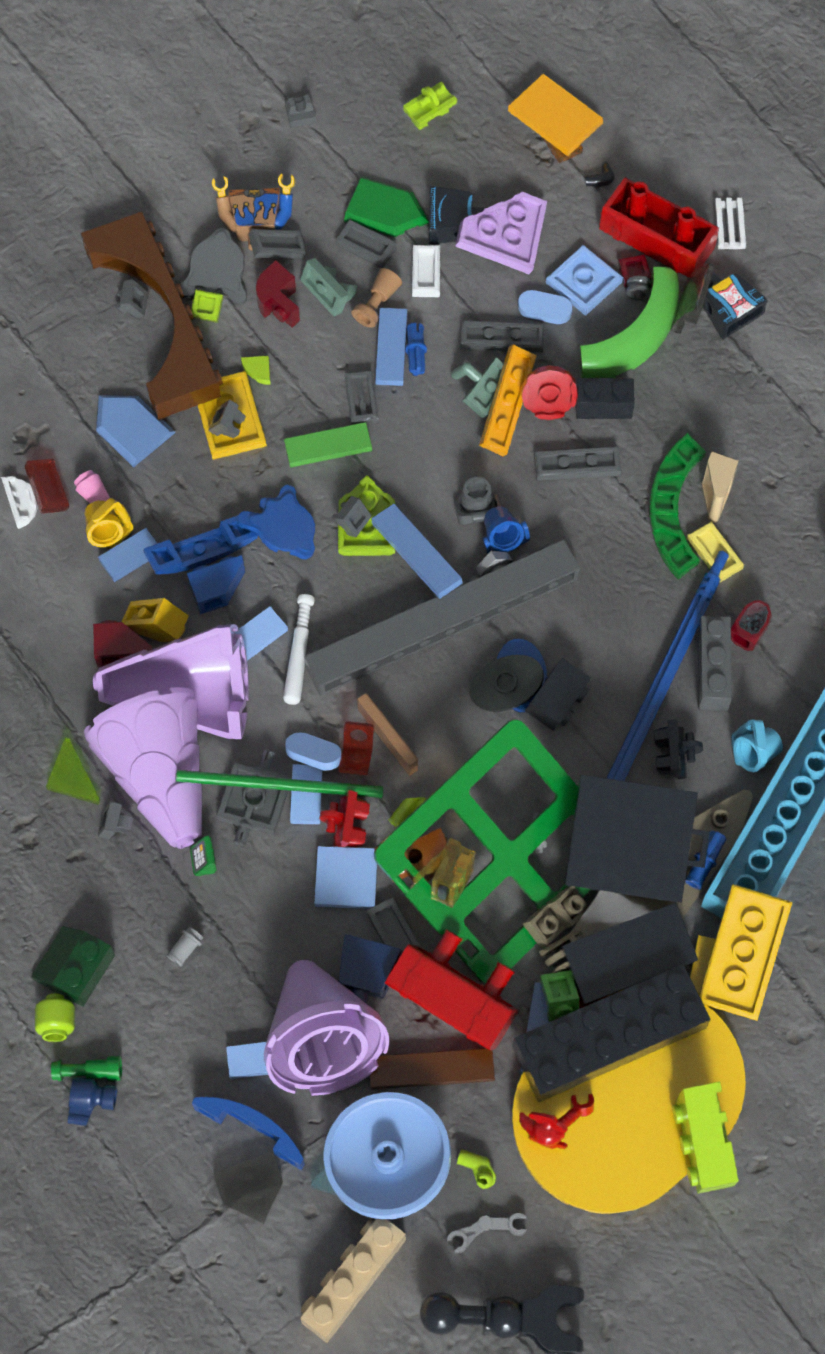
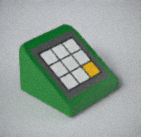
[190,836,217,876]

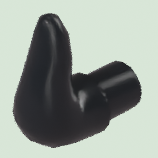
[586,161,615,187]

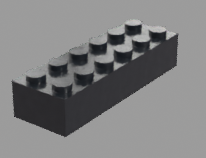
[512,964,711,1103]

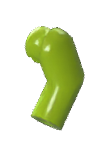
[388,797,426,827]
[457,1149,496,1189]

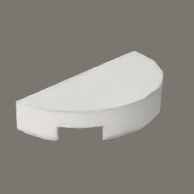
[1,476,38,529]

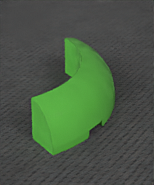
[579,267,679,378]

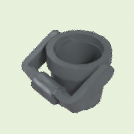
[453,477,502,525]

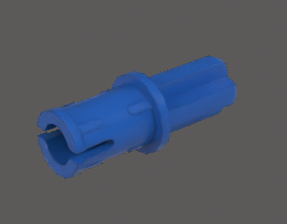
[405,322,427,376]
[685,830,726,890]

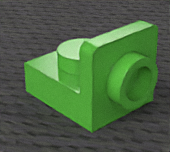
[540,970,579,1022]

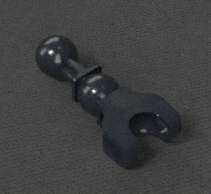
[420,1285,584,1354]

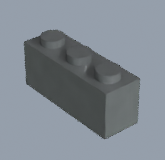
[698,616,732,711]

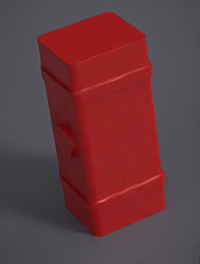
[599,177,719,280]
[385,929,519,1050]

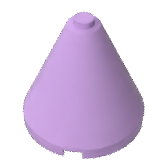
[264,960,389,1096]

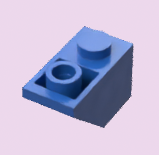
[187,555,245,614]

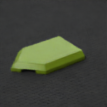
[338,475,395,556]

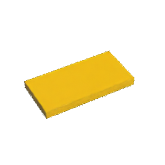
[699,884,792,1021]

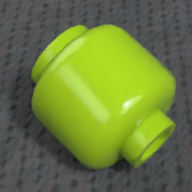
[34,993,75,1042]

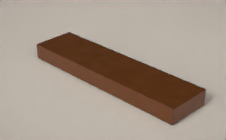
[370,1049,495,1089]

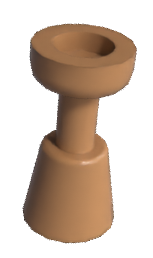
[352,268,402,328]

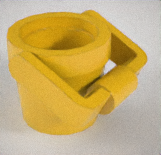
[84,498,133,549]

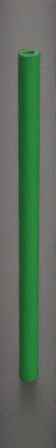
[175,770,383,798]

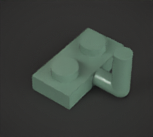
[451,357,504,418]

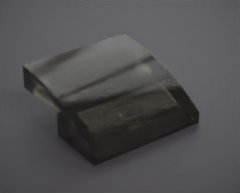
[670,263,715,334]

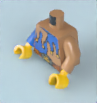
[212,173,296,251]

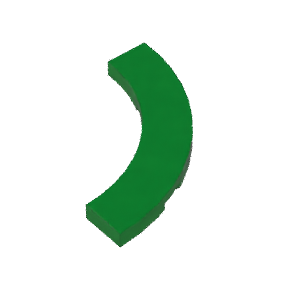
[649,433,706,580]

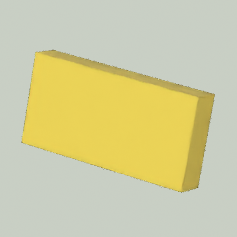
[687,521,744,582]

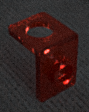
[339,721,374,775]

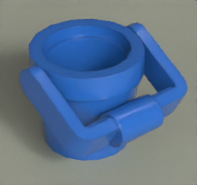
[482,506,530,554]

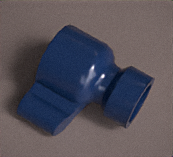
[68,1077,118,1126]

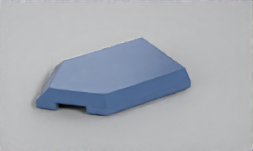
[96,395,175,468]

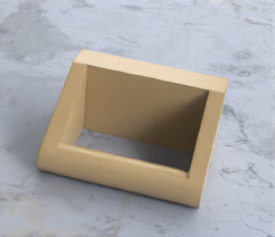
[702,452,739,523]

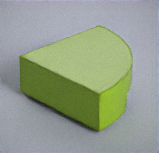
[241,356,270,385]

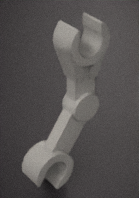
[447,1213,527,1253]

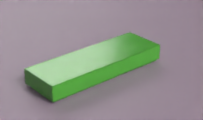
[284,422,372,468]

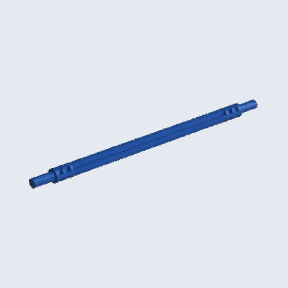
[606,551,729,781]

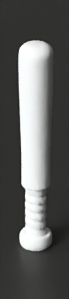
[283,594,315,705]

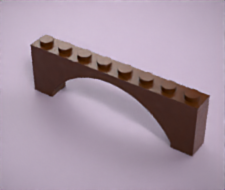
[81,212,223,420]

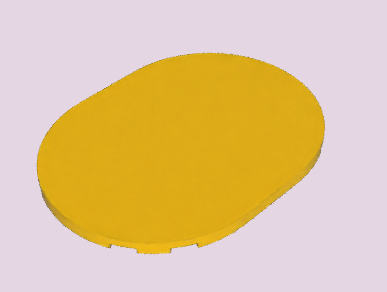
[512,988,746,1214]

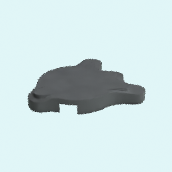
[180,228,247,305]

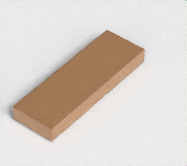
[357,693,418,776]

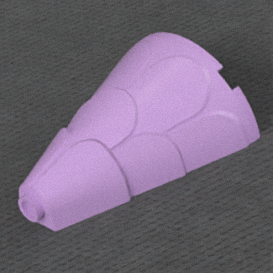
[93,624,249,739]
[84,687,202,849]

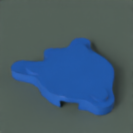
[237,485,315,560]

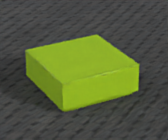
[191,289,224,323]

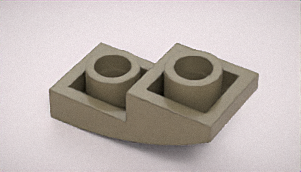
[523,886,588,948]

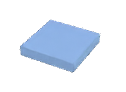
[546,245,623,316]
[314,846,377,909]

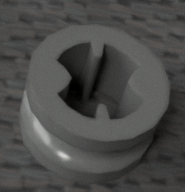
[626,276,651,300]

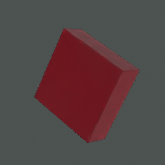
[618,254,651,287]

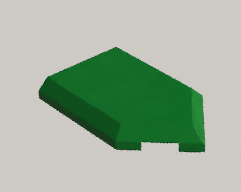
[344,177,429,237]

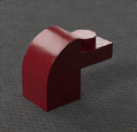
[256,261,300,328]

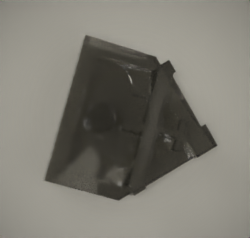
[213,1152,283,1224]

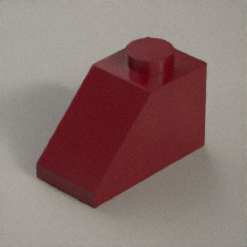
[93,620,153,667]

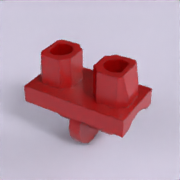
[319,790,370,847]

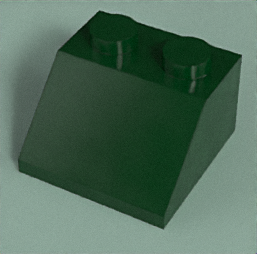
[31,926,115,1007]

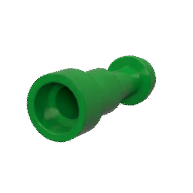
[51,1056,122,1081]

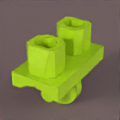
[403,82,457,130]

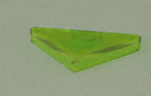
[46,738,100,805]

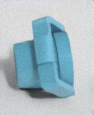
[731,719,783,772]

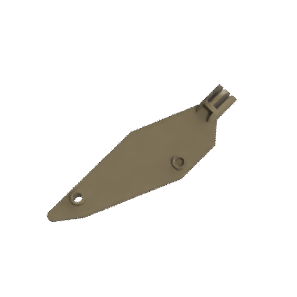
[539,789,753,973]

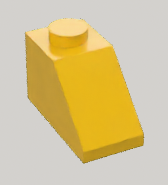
[122,598,189,642]

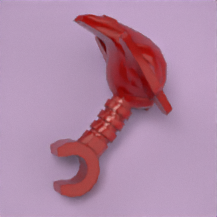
[519,1094,595,1149]

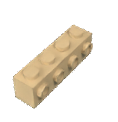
[300,1218,406,1343]

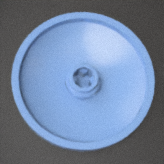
[324,1092,451,1219]

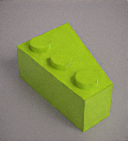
[672,1082,739,1194]

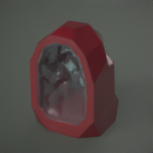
[731,600,772,651]

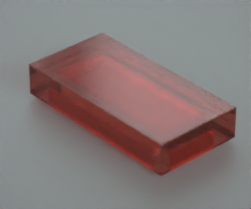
[24,459,69,514]

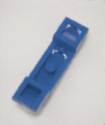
[143,516,258,574]
[192,1097,305,1170]

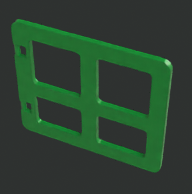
[374,720,591,984]

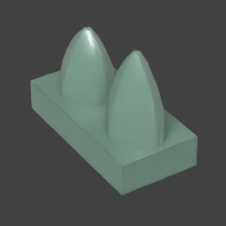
[300,258,357,316]

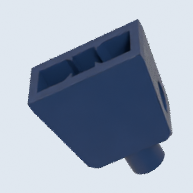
[339,934,403,1004]

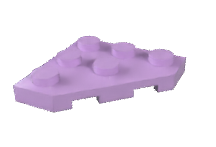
[455,192,547,274]

